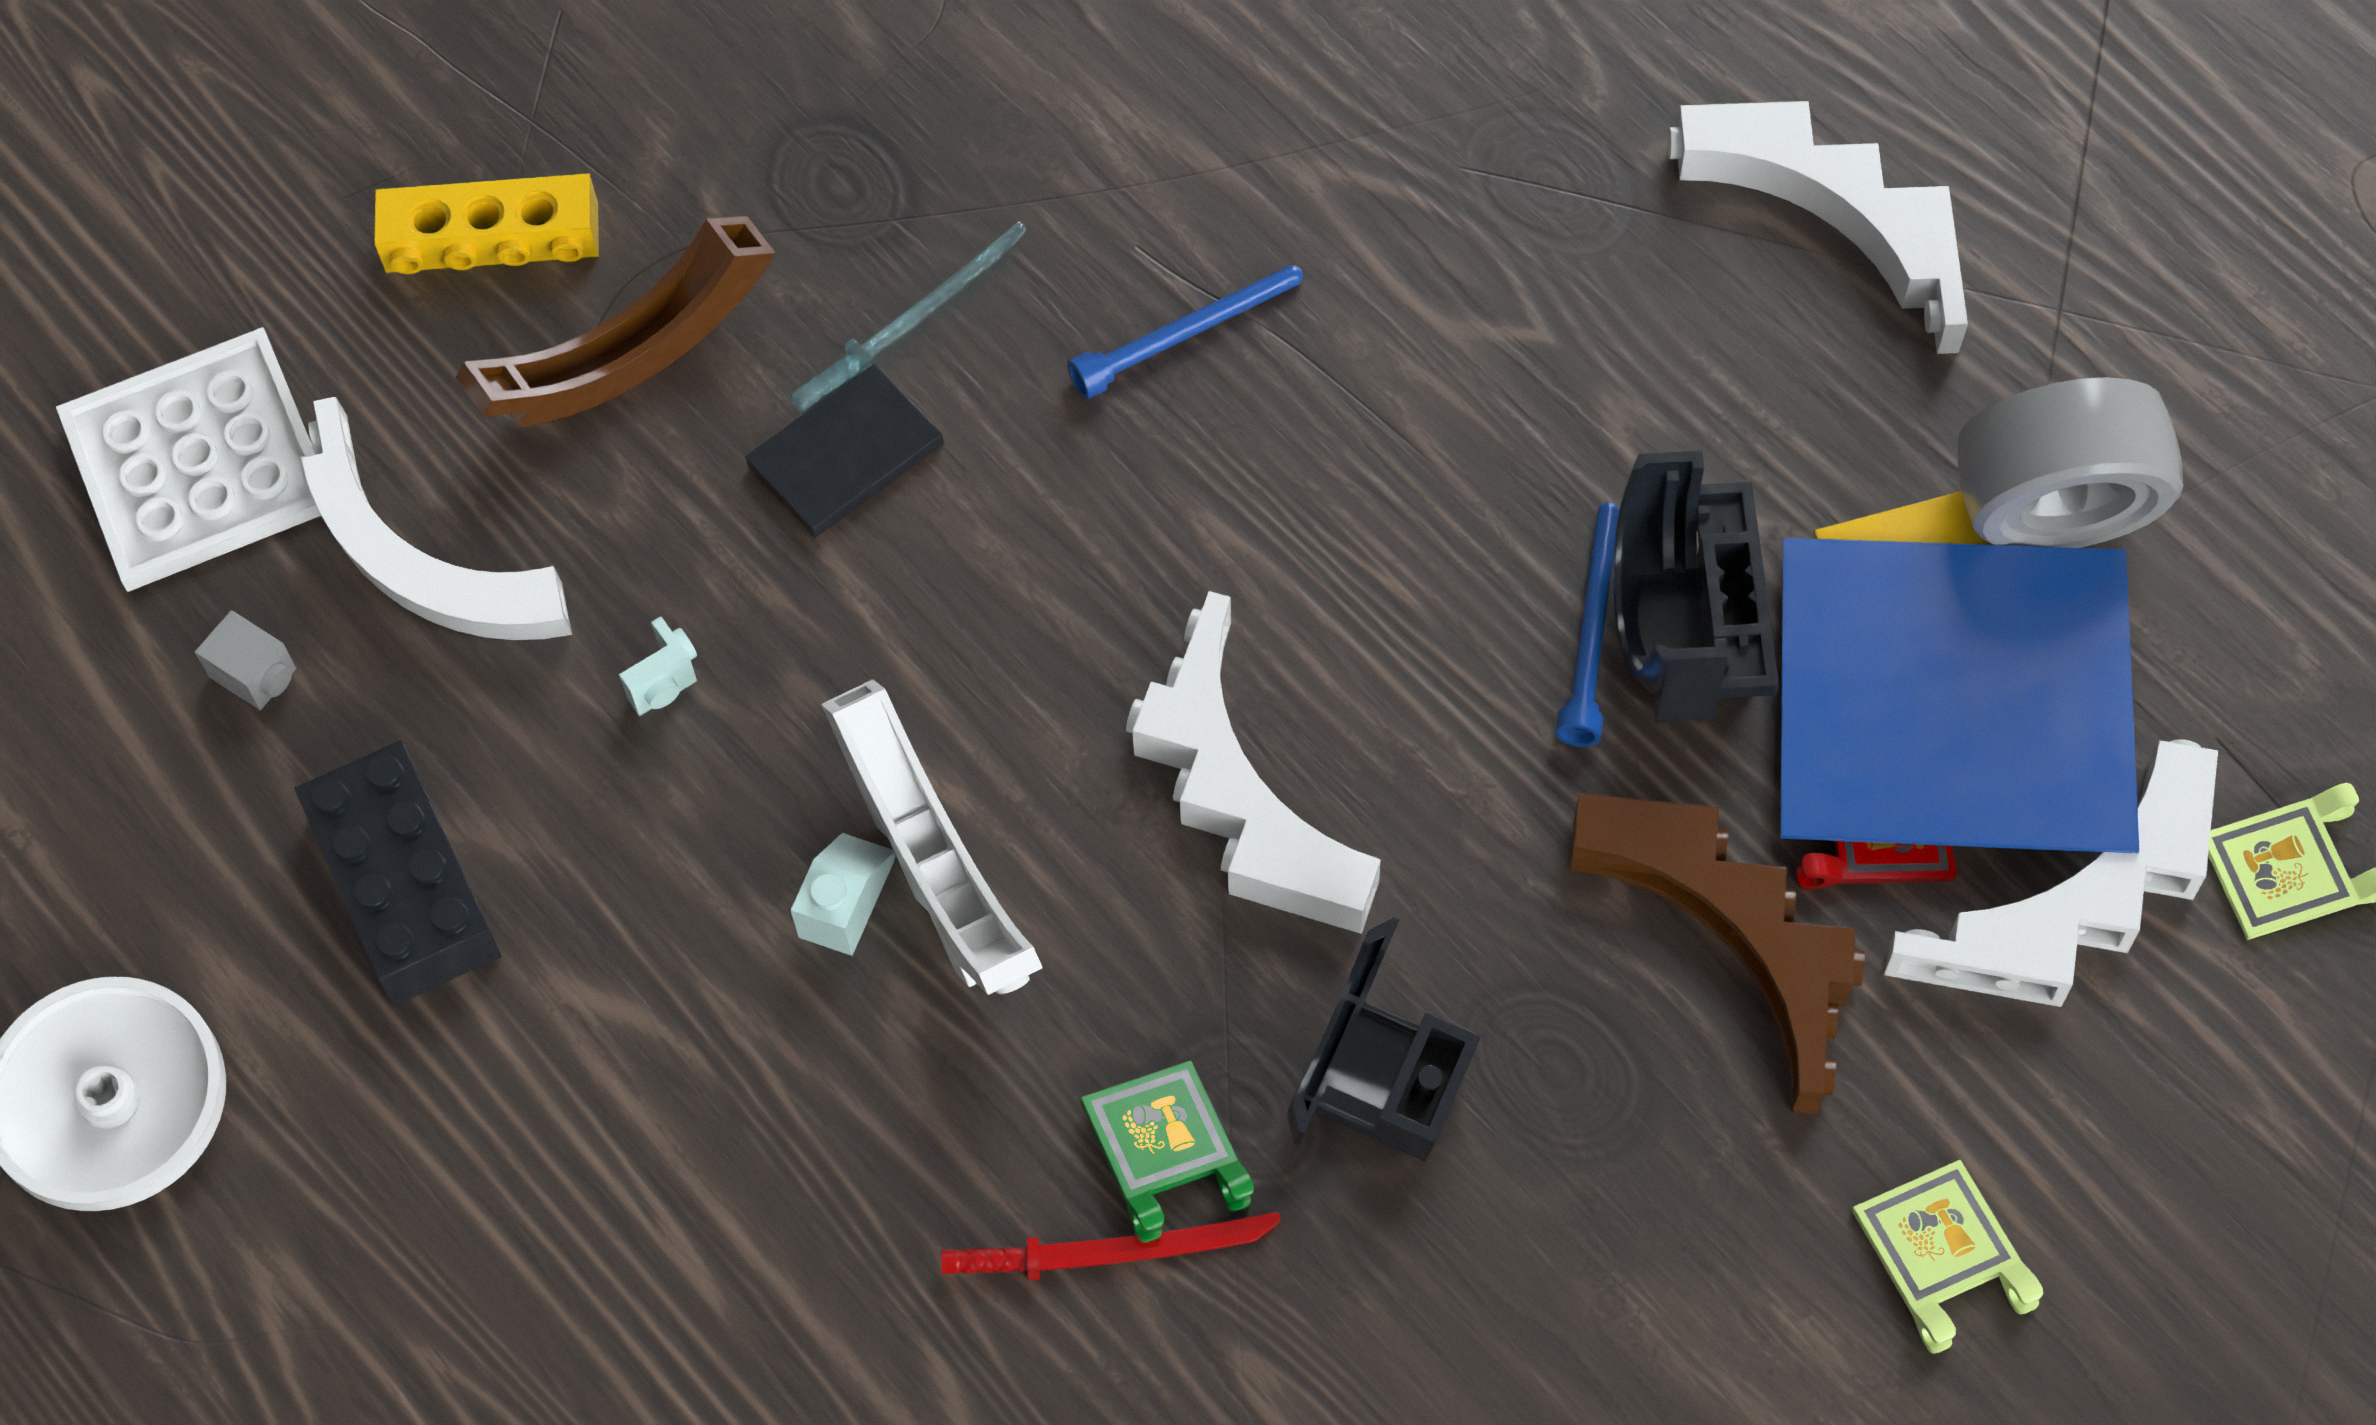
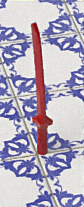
[941,1212,1281,1280]

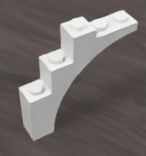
[1126,591,1380,934]
[821,679,1042,995]

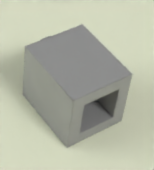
[195,610,297,711]

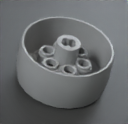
[1958,377,2183,548]

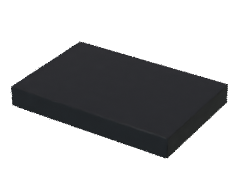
[745,363,944,538]

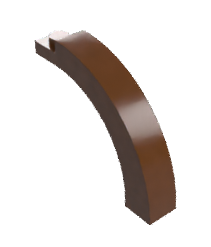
[455,216,776,427]

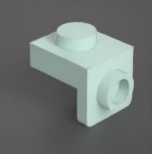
[619,616,697,716]

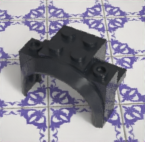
[1614,450,1779,722]

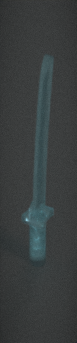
[790,222,1027,412]

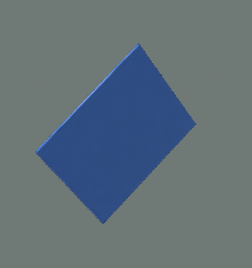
[1780,538,2139,854]

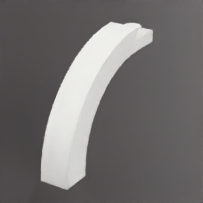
[301,397,572,640]

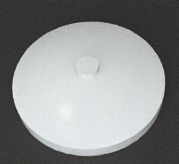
[0,977,226,1211]

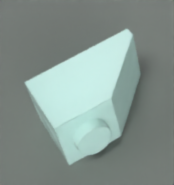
[791,833,896,956]

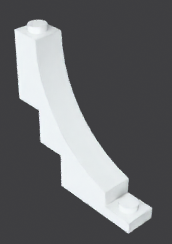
[1667,101,1968,354]
[1884,740,2218,1007]

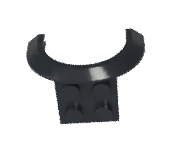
[1287,917,1481,1162]

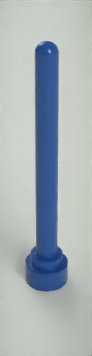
[1067,265,1303,400]
[1555,502,1619,747]

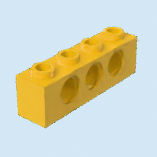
[375,174,599,274]

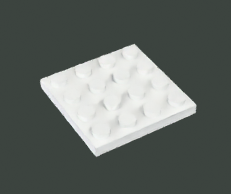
[56,327,322,592]

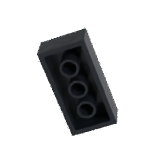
[294,740,502,1006]

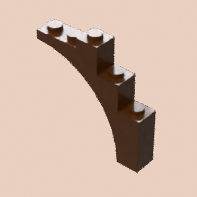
[1570,793,1865,1114]

